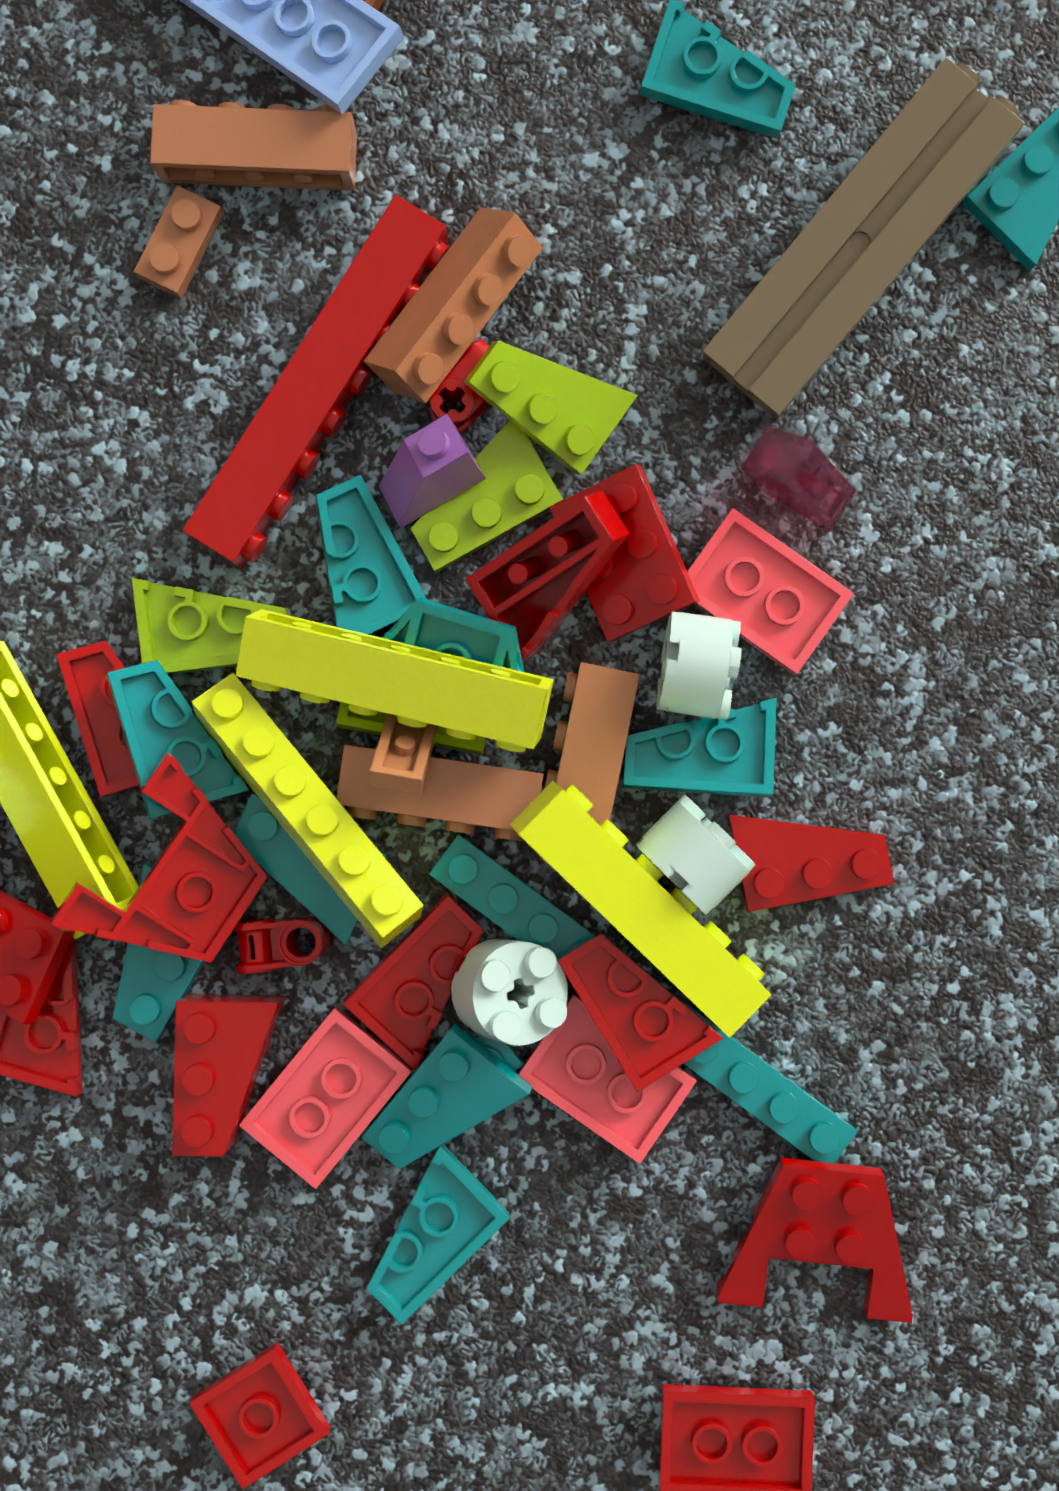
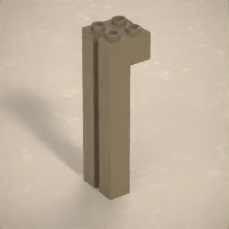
[702,57,1025,421]

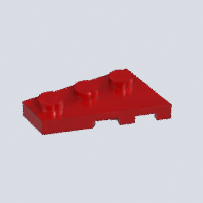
[56,640,140,798]
[727,815,894,912]
[343,893,484,1070]
[557,933,723,1092]
[0,937,82,1097]

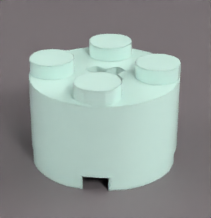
[656,611,741,719]
[636,794,756,915]
[451,939,568,1046]

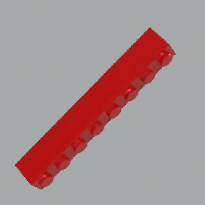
[182,194,450,569]

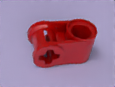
[430,338,491,434]
[232,916,331,974]

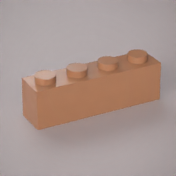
[150,100,357,191]
[364,207,543,403]
[540,662,640,860]
[336,745,543,841]

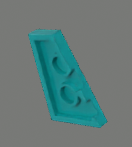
[106,660,249,819]
[622,698,777,798]
[234,793,388,945]
[361,1023,533,1169]
[367,1144,510,1325]

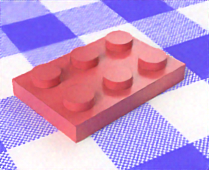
[688,508,854,675]
[517,993,697,1164]
[239,1006,413,1189]

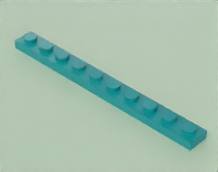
[429,834,858,1163]

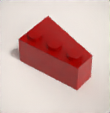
[465,490,630,662]
[172,994,287,1157]

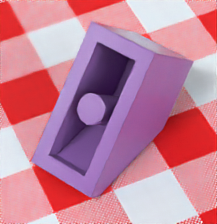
[379,414,486,528]

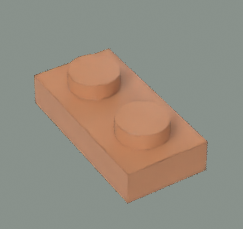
[134,185,224,299]
[369,713,438,795]

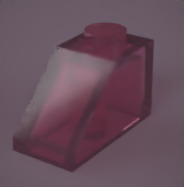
[741,426,856,532]

